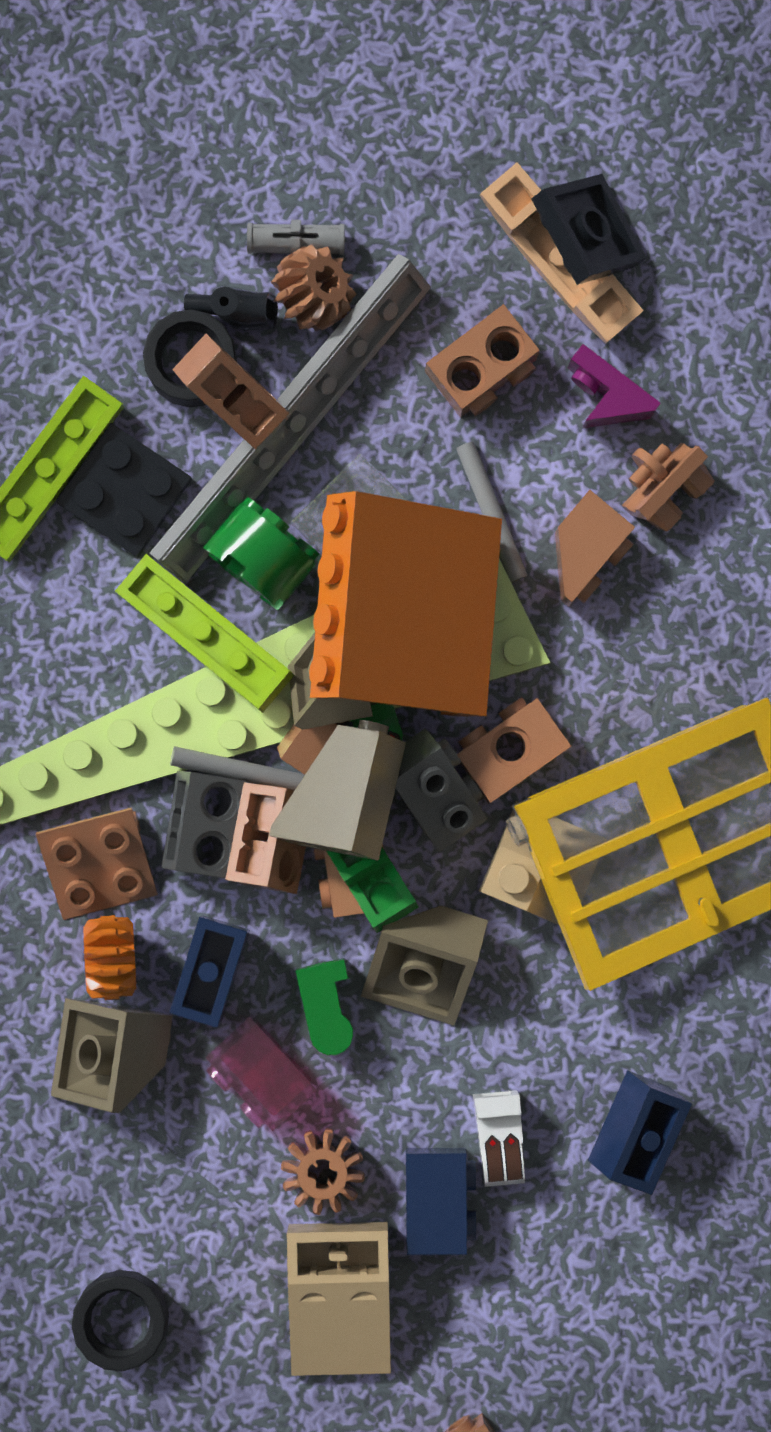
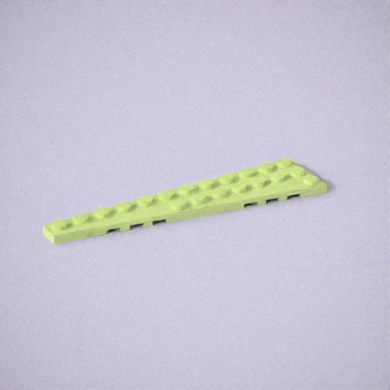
[0,559,550,825]

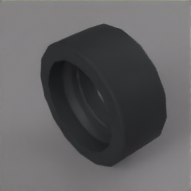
[143,309,237,408]
[71,1270,169,1372]

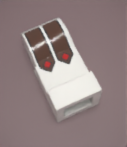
[473,1090,525,1187]

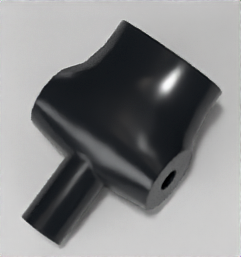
[184,287,278,331]

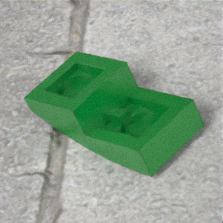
[326,847,419,933]

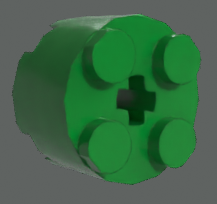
[203,497,322,611]

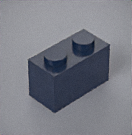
[169,915,250,1028]
[588,1070,692,1195]
[406,1148,477,1255]

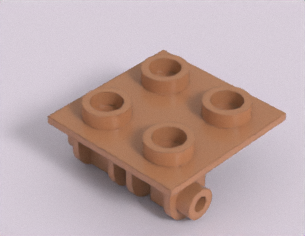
[36,807,158,920]

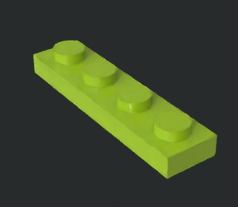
[0,375,124,563]
[115,554,294,713]

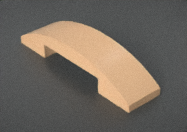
[479,162,644,343]

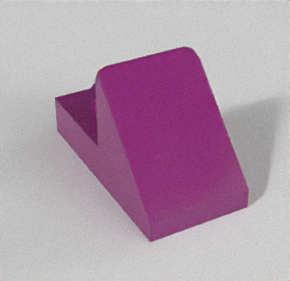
[568,344,661,428]

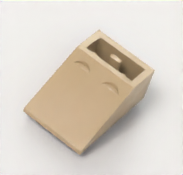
[287,1222,391,1376]

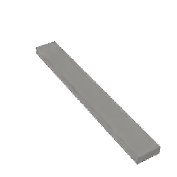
[149,254,431,584]

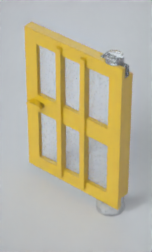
[506,694,771,991]

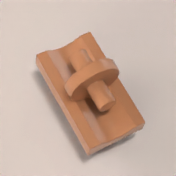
[622,443,715,531]

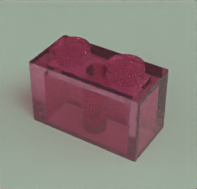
[205,1014,318,1131]

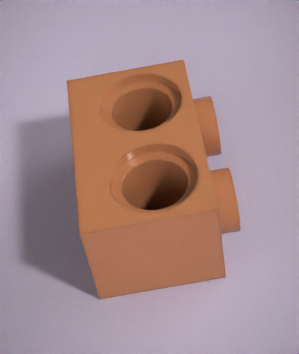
[425,304,540,418]
[172,334,289,450]
[225,782,306,894]

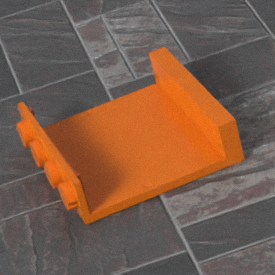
[309,491,502,717]

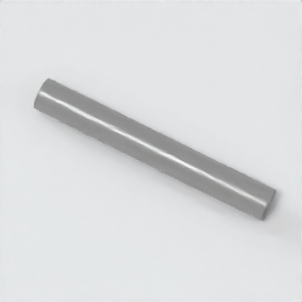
[456,441,528,583]
[170,746,305,791]

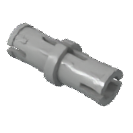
[247,220,345,256]

